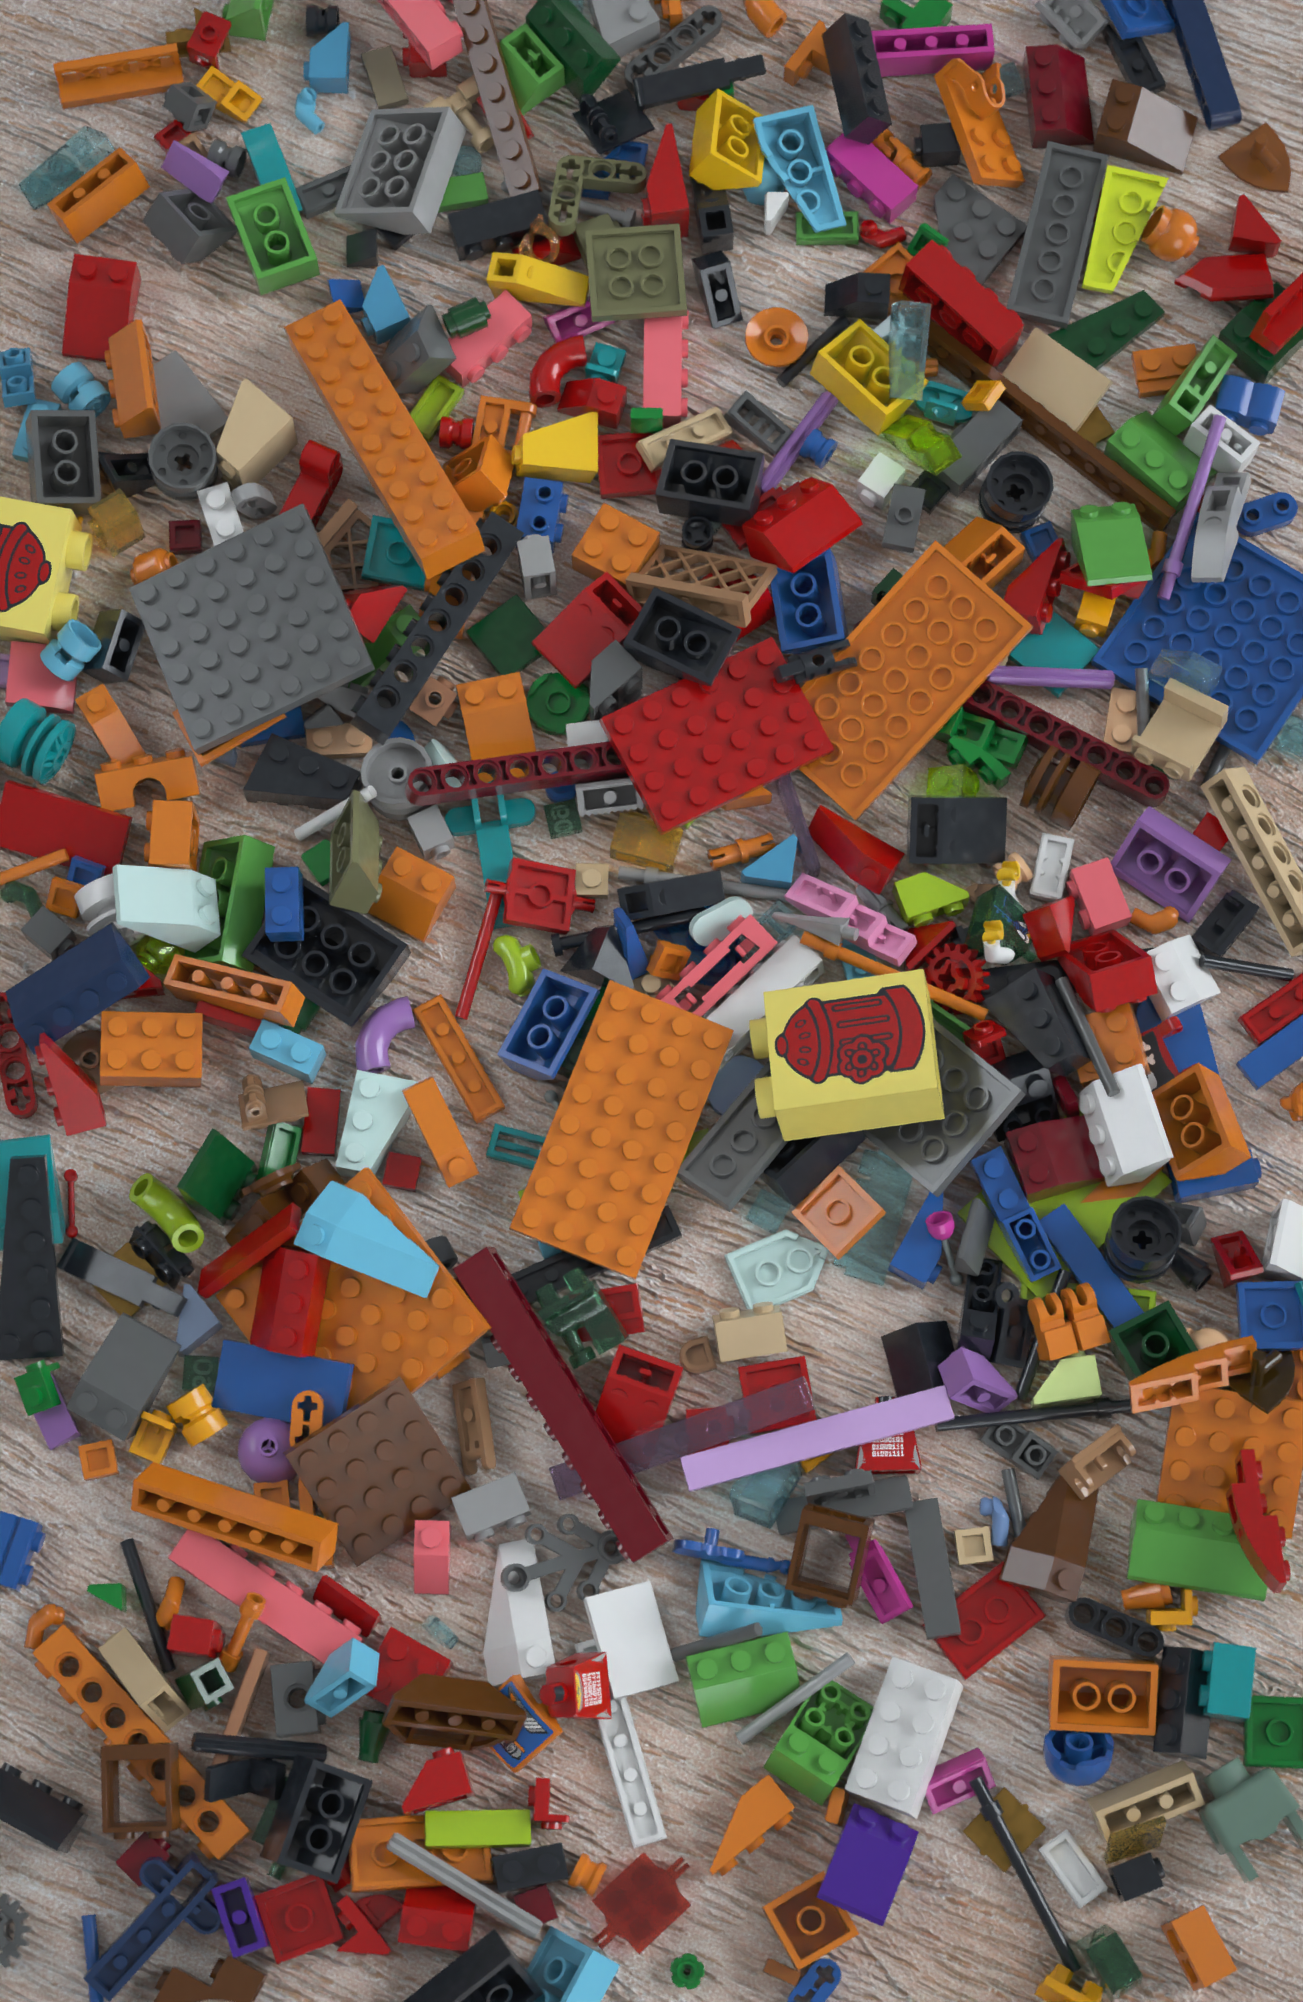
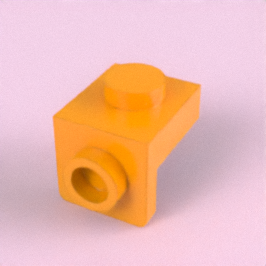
[128,1409,178,1465]
[1146,1588,1198,1631]

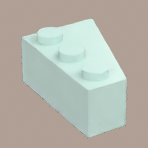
[335,1070,418,1178]

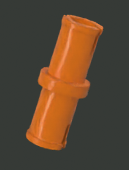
[707,832,776,870]

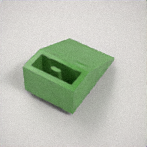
[763,1680,874,1806]

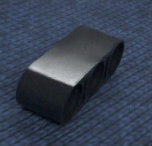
[1065,1597,1164,1660]

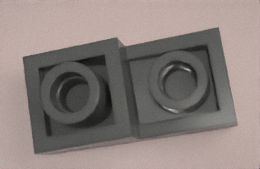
[979,1424,1058,1480]

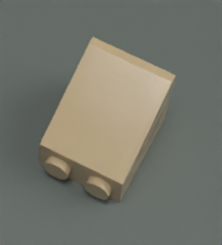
[216,378,298,491]

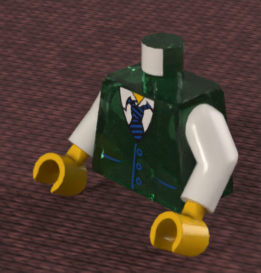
[965,861,1038,965]

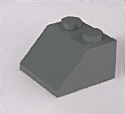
[142,188,237,264]
[380,304,456,394]

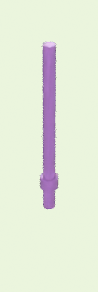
[1157,414,1226,601]

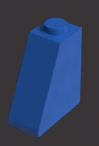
[1166,1149,1262,1203]

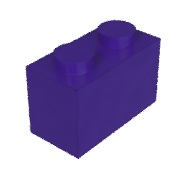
[211,1877,270,1958]

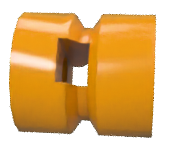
[166,1383,228,1447]

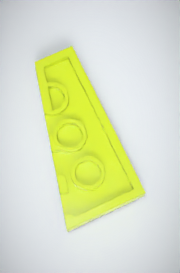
[1081,165,1169,295]

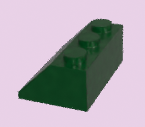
[525,0,621,102]

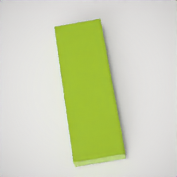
[424,1809,531,1849]

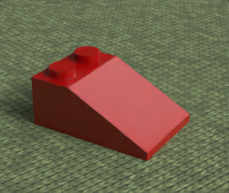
[641,123,689,238]
[62,254,142,362]
[1056,929,1158,1013]

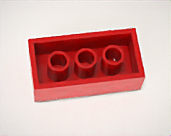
[898,240,1024,368]

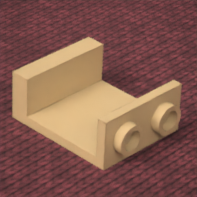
[1131,677,1229,782]

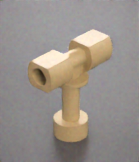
[423,75,495,154]

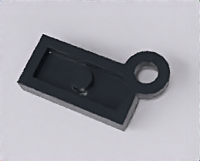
[989,1282,1033,1369]

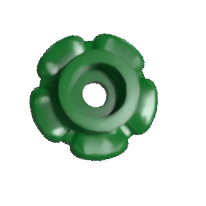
[670,1953,705,1989]

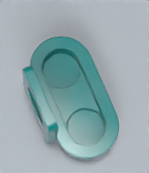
[914,381,973,426]

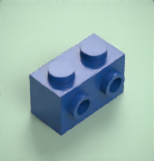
[516,477,569,554]

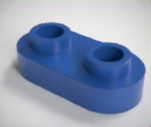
[1236,492,1298,537]

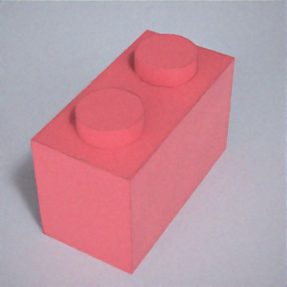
[1065,857,1132,936]

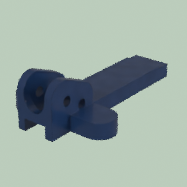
[83,1851,221,2002]

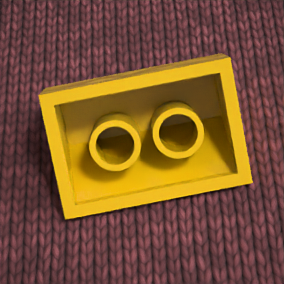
[689,88,764,190]
[810,319,928,436]

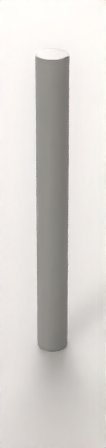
[736,1652,855,1745]

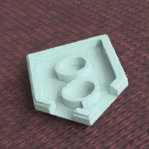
[724,1229,829,1310]

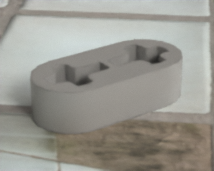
[231,483,277,519]

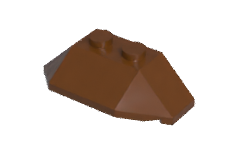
[382,1673,527,1751]

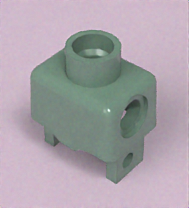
[1199,1757,1303,1883]

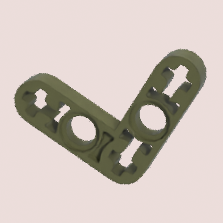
[549,155,647,236]

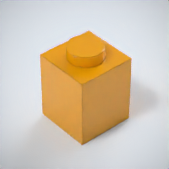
[1074,591,1117,638]

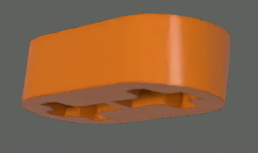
[289,1390,324,1447]

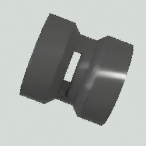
[207,139,247,179]

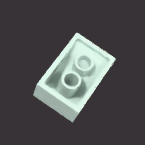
[113,865,221,953]

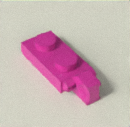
[845,1534,914,1624]

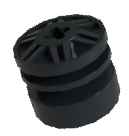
[978,451,1054,533]
[1103,1196,1182,1284]

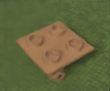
[238,1074,309,1131]

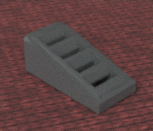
[724,390,793,456]

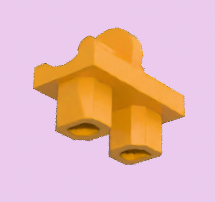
[1034,1964,1103,2002]

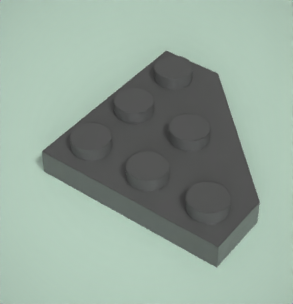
[933,174,1027,286]

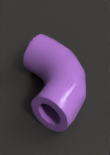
[355,996,415,1074]

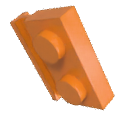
[1131,343,1197,398]

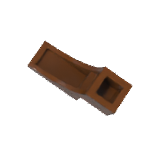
[224,1158,346,1247]
[154,1955,268,2002]

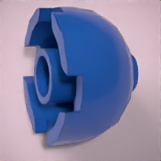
[1043,1730,1114,1787]

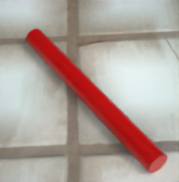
[455,893,503,1020]

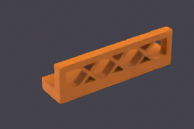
[53,43,184,109]

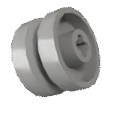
[361,737,433,821]

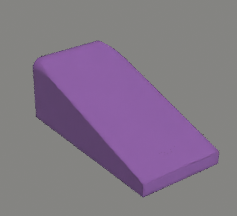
[161,140,230,204]

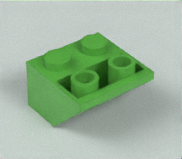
[500,23,565,115]

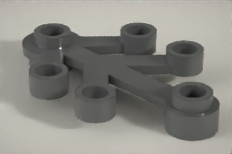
[500,1514,624,1612]

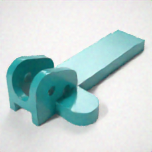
[445,780,536,930]

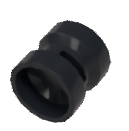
[306,5,340,37]
[682,516,714,552]

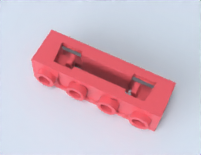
[655,914,778,1017]

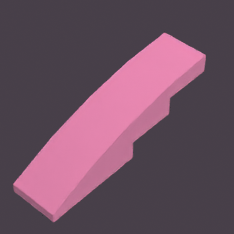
[784,872,917,967]

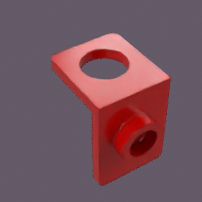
[187,11,232,70]

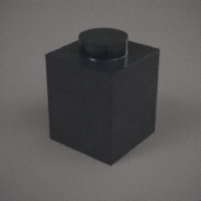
[914,123,961,168]
[1107,1853,1166,1902]

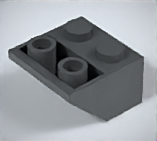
[589,640,642,721]

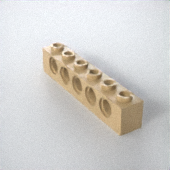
[1201,767,1303,957]

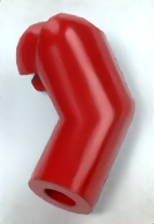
[860,220,907,249]

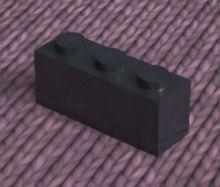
[447,190,549,261]
[1153,1646,1210,1759]

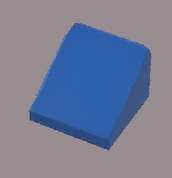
[328,279,365,314]

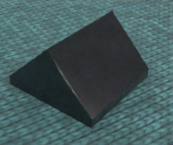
[881,1321,955,1398]

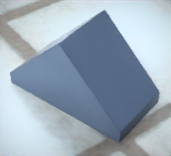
[176,1284,223,1357]

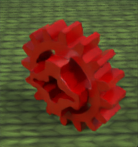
[920,943,990,1015]

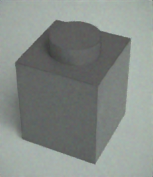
[21,906,77,961]

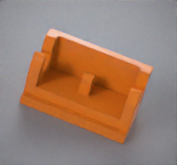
[1161,1905,1237,1991]

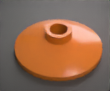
[745,307,808,367]

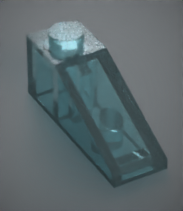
[889,300,931,401]

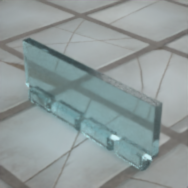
[833,1148,913,1286]

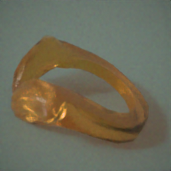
[519,215,559,264]

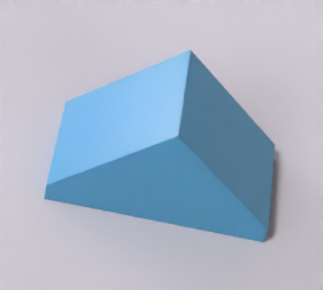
[740,834,798,889]

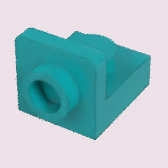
[585,342,626,384]

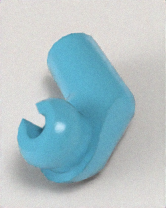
[295,87,325,135]

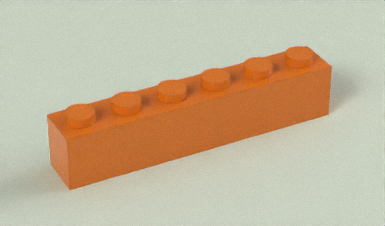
[131,1462,338,1572]

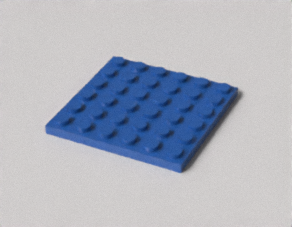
[1091,512,1303,765]

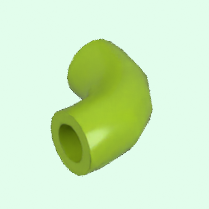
[129,1173,205,1253]

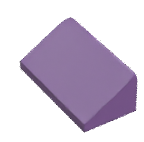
[34,1372,82,1451]

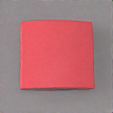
[5,641,77,714]

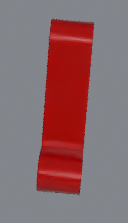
[279,439,343,528]

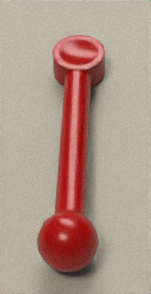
[64,1169,78,1238]

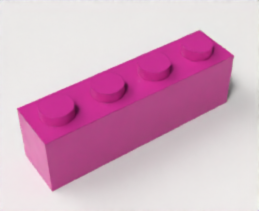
[871,23,995,77]

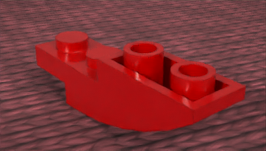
[1225,1449,1290,1593]

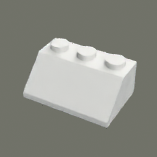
[1077,1064,1173,1187]

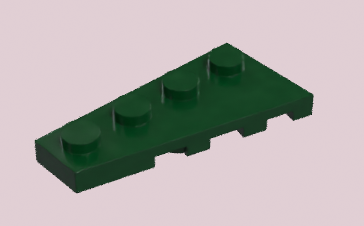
[1048,290,1165,371]

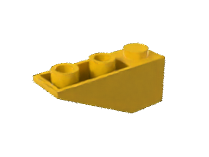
[486,252,589,307]

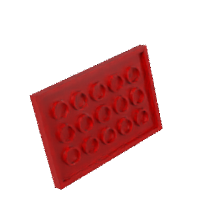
[599,637,834,836]

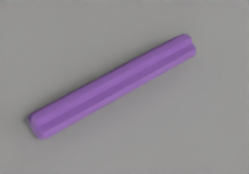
[761,391,838,494]
[986,666,1115,689]

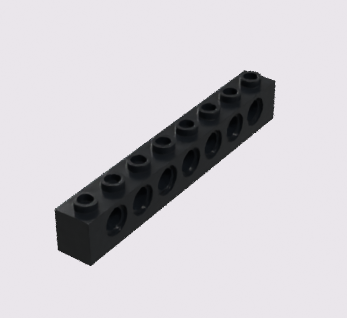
[350,512,524,745]

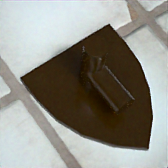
[1226,1349,1295,1414]

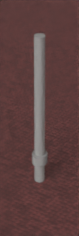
[618,866,789,902]

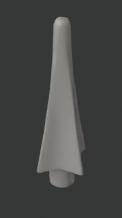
[773,912,859,946]

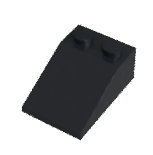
[623,587,741,687]

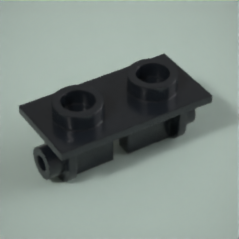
[129,1221,194,1290]

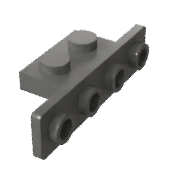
[773,1469,914,1535]

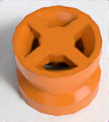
[568,1853,608,1897]

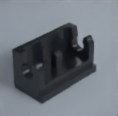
[1192,890,1260,957]

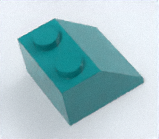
[1198,1642,1256,1723]

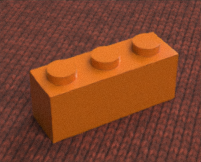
[46,147,150,244]

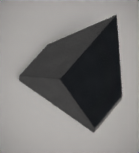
[98,451,156,502]
[560,925,635,989]

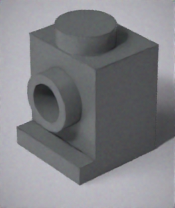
[163,82,217,132]

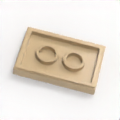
[1002,327,1113,433]

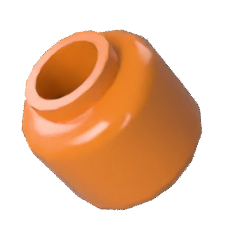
[130,548,179,585]

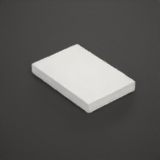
[583,1581,679,1700]

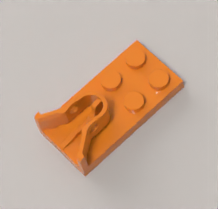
[934,58,1026,188]

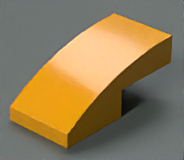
[196,66,264,124]

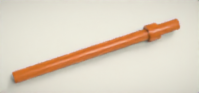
[800,931,989,1021]

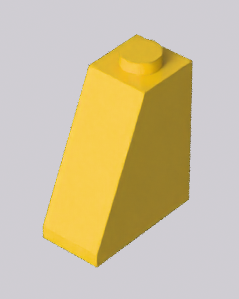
[511,412,598,484]

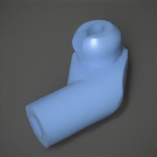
[979,1496,1009,1546]

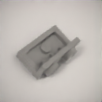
[1035,0,1110,50]

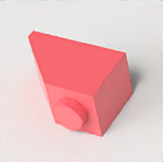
[414,1520,452,1595]

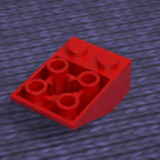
[532,571,642,689]
[596,1344,684,1469]

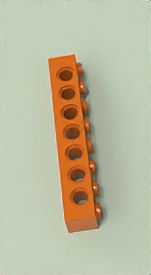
[32,1624,253,1861]

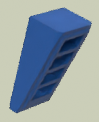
[613,907,649,980]

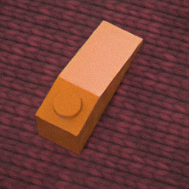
[75,683,149,787]
[402,1076,479,1188]

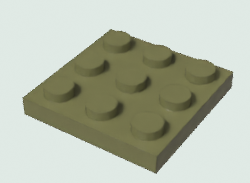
[585,224,687,322]

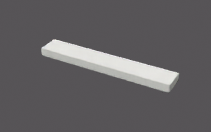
[575,1639,667,1849]

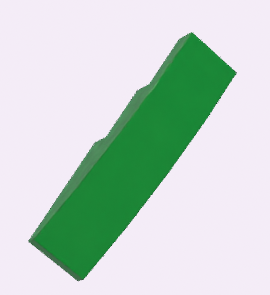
[933,706,1029,769]

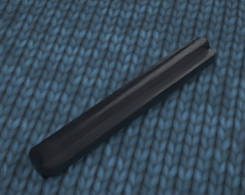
[191,1732,327,1763]

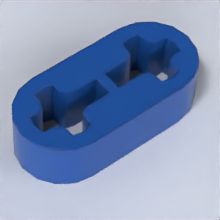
[787,1958,841,2002]

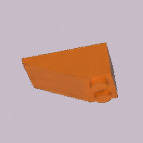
[456,672,536,783]

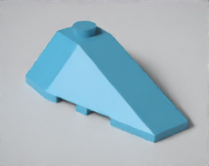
[695,1559,843,1637]

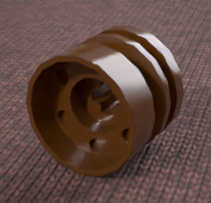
[1020,745,1101,831]

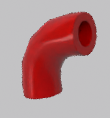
[529,334,588,408]

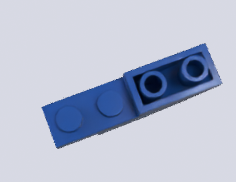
[969,1146,1062,1282]

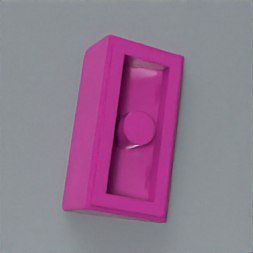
[543,296,615,343]
[925,1747,996,1815]

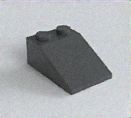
[66,1313,182,1441]

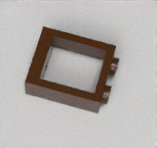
[785,1503,875,1608]
[101,1742,180,1840]

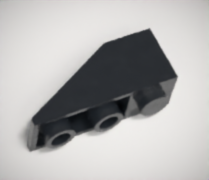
[688,167,734,254]
[617,870,725,920]
[956,1258,1003,1361]

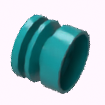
[0,698,76,784]

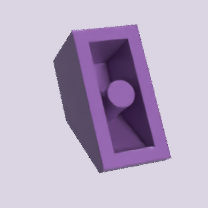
[937,1347,1018,1413]

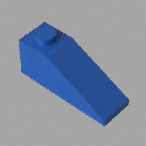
[888,1191,944,1290]

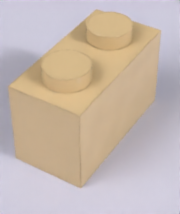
[712,1302,788,1362]

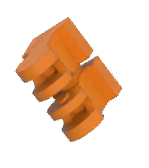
[1027,1282,1111,1361]

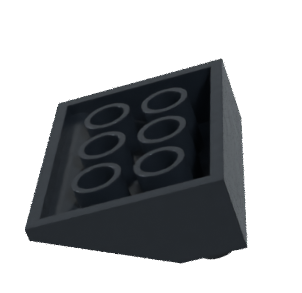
[242,877,411,1028]

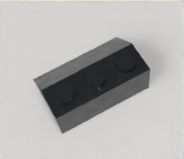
[655,439,764,527]
[759,1131,866,1207]
[260,1754,373,1883]
[0,1762,89,1853]

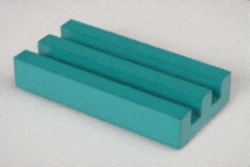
[486,1124,546,1170]

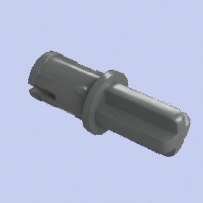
[856,884,910,932]

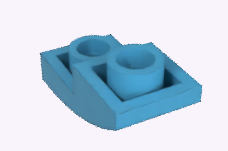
[0,347,36,408]

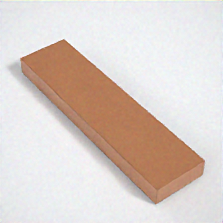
[211,1647,271,1766]

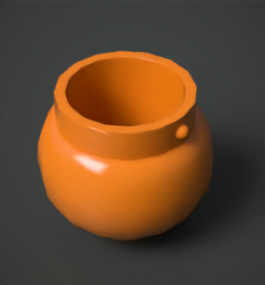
[1141,205,1200,262]

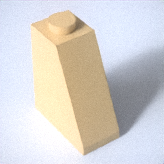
[98,1627,192,1733]

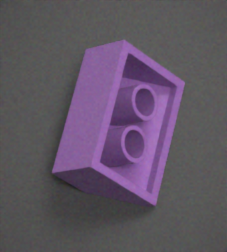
[1111,806,1232,923]

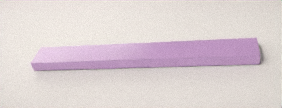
[680,1385,955,1492]

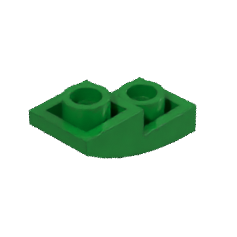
[946,736,1011,790]

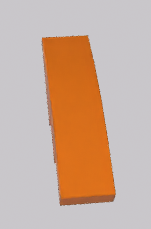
[1128,1335,1257,1414]

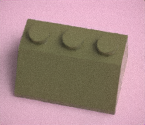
[329,790,383,914]

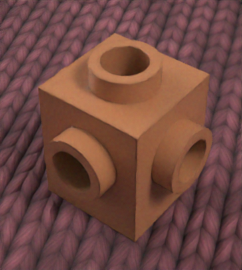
[409,675,459,728]

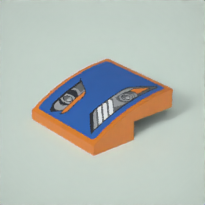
[489,1675,563,1773]

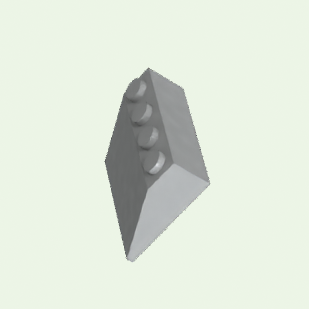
[334,107,467,235]

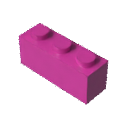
[825,133,918,224]

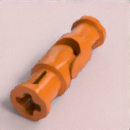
[871,128,932,190]

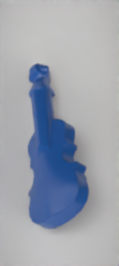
[672,1528,791,1575]

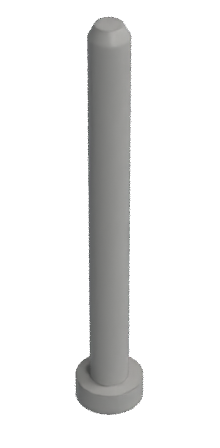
[501,181,636,227]

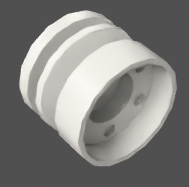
[74,873,149,946]

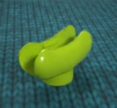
[493,935,541,997]

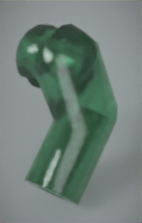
[0,881,43,918]

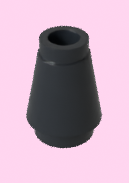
[1170,1247,1214,1292]

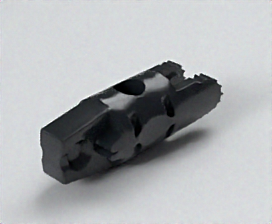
[773,639,858,684]

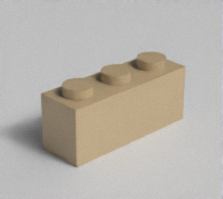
[1087,1760,1205,1844]

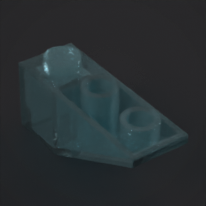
[18,126,115,210]

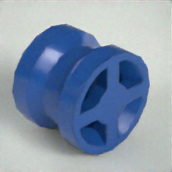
[799,428,838,469]

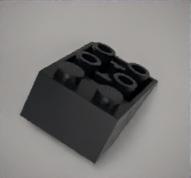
[906,795,1007,864]

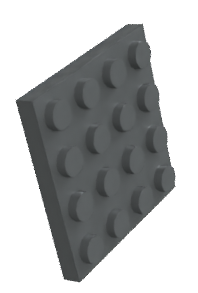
[862,1019,1026,1198]

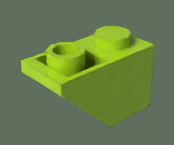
[892,872,970,928]

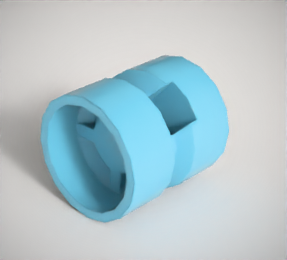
[51,362,111,417]
[40,619,102,681]

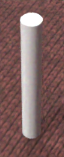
[294,785,377,841]

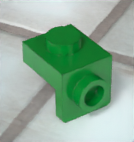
[14,1360,62,1416]

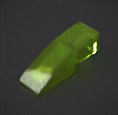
[882,414,962,475]

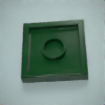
[466,594,545,676]

